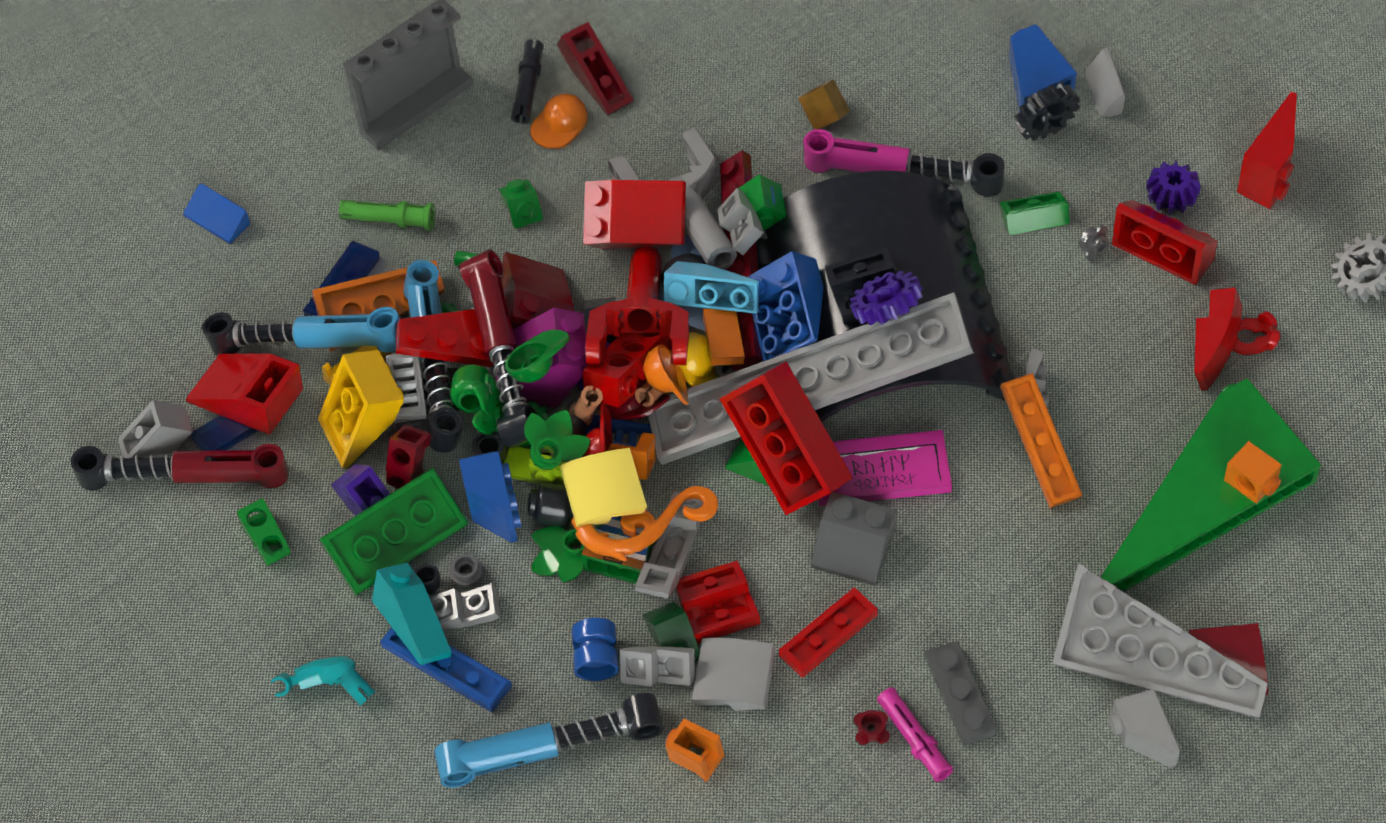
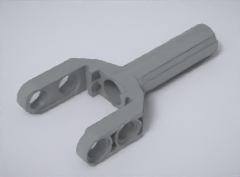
[607,128,737,270]

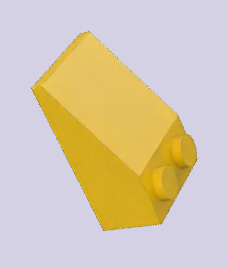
[318,350,404,468]

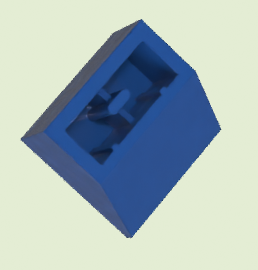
[459,451,522,543]

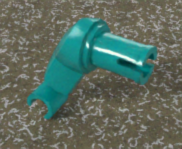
[270,656,376,706]

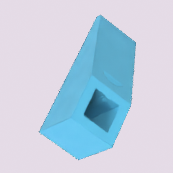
[664,261,759,314]

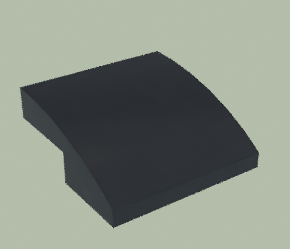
[824,248,896,325]

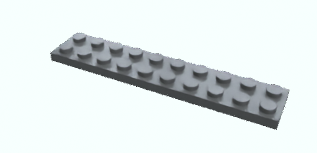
[648,292,974,465]

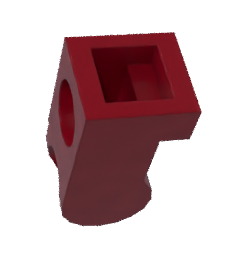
[386,424,432,488]

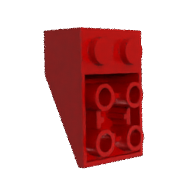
[185,354,303,435]

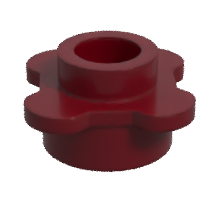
[853,710,890,745]

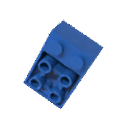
[748,251,824,361]

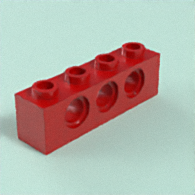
[583,333,672,408]

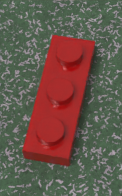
[779,587,878,678]

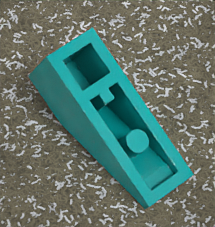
[372,563,452,665]

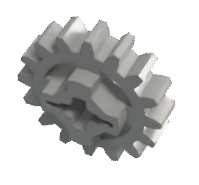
[1331,233,1386,302]

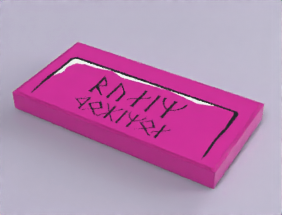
[818,430,952,506]

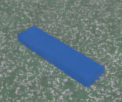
[380,627,512,713]

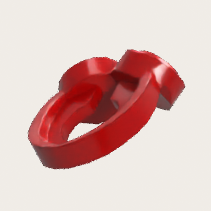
[1232,311,1280,355]

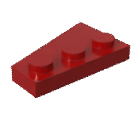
[396,309,494,368]

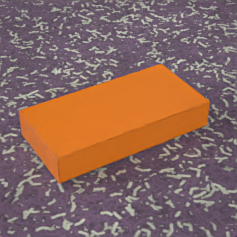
[702,308,745,366]

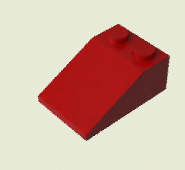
[1237,91,1297,209]
[583,180,686,250]

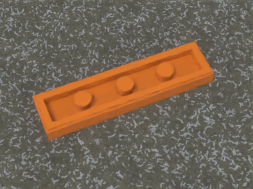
[1000,373,1083,509]

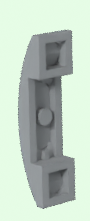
[635,491,703,599]

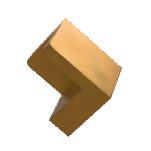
[798,79,850,130]

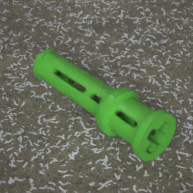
[339,199,436,231]

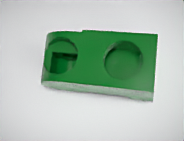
[236,498,291,566]

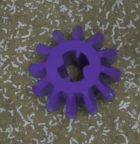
[1146,160,1201,215]

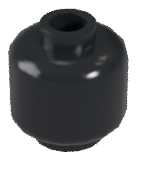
[527,482,574,527]

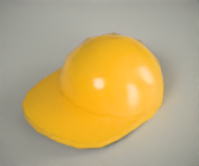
[679,332,717,388]

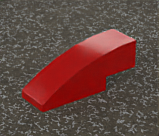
[1194,287,1243,391]

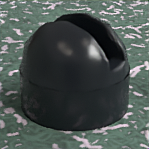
[414,565,441,595]

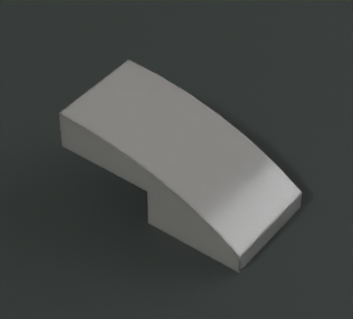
[717,187,764,255]
[619,647,695,687]

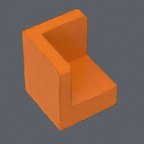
[608,433,656,480]

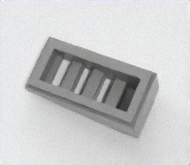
[386,354,427,423]

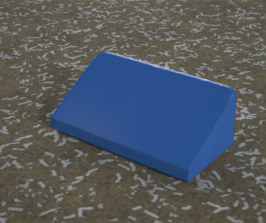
[183,183,250,244]

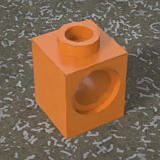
[1224,441,1282,504]

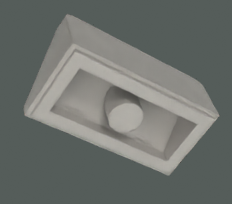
[1085,48,1125,118]

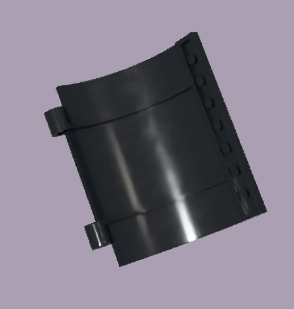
[756,171,1015,422]

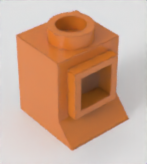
[665,719,725,782]

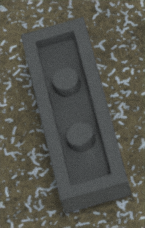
[925,641,997,746]

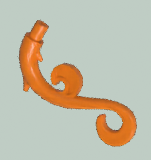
[571,486,718,562]

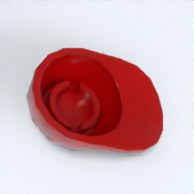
[582,403,613,457]

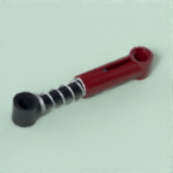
[460,249,538,448]
[71,443,289,491]

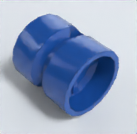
[572,617,619,681]

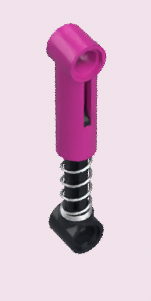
[803,129,1005,197]

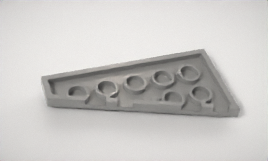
[1052,563,1268,719]

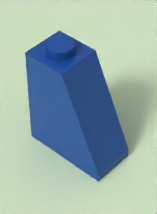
[1009,24,1077,113]

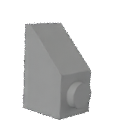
[118,400,193,458]
[1108,689,1180,767]

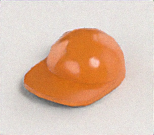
[530,93,588,149]
[643,344,689,406]

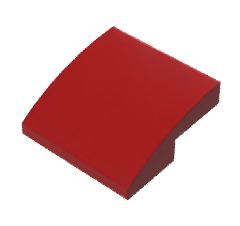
[675,560,761,644]

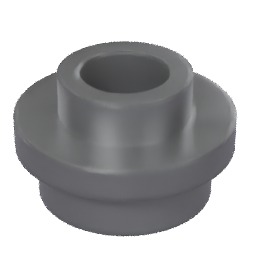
[449,554,483,587]

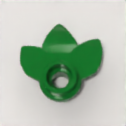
[472,374,504,435]
[524,410,590,470]
[531,526,585,583]

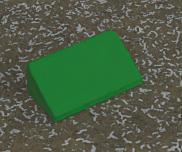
[999,191,1070,235]

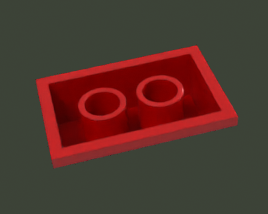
[1112,200,1218,286]

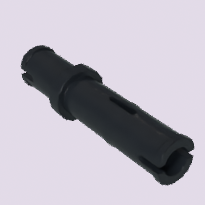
[511,39,544,124]

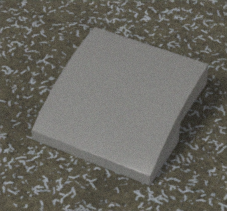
[692,638,776,711]

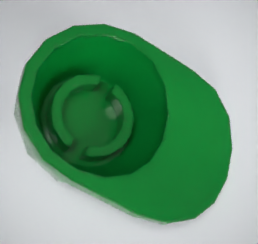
[505,329,570,383]

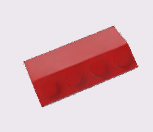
[719,361,853,515]

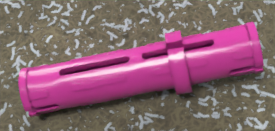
[877,687,953,782]

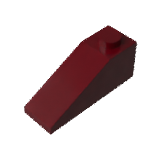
[556,22,634,115]

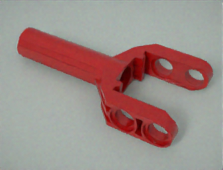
[586,246,689,365]

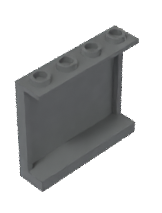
[343,0,473,150]

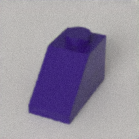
[331,464,390,516]

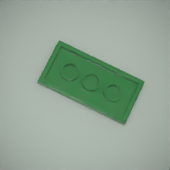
[319,468,469,596]

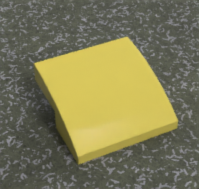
[560,448,647,527]

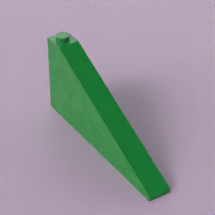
[1100,378,1321,592]

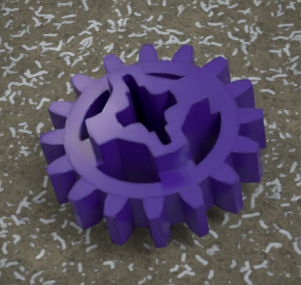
[850,271,923,325]

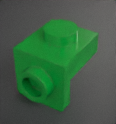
[499,179,543,228]

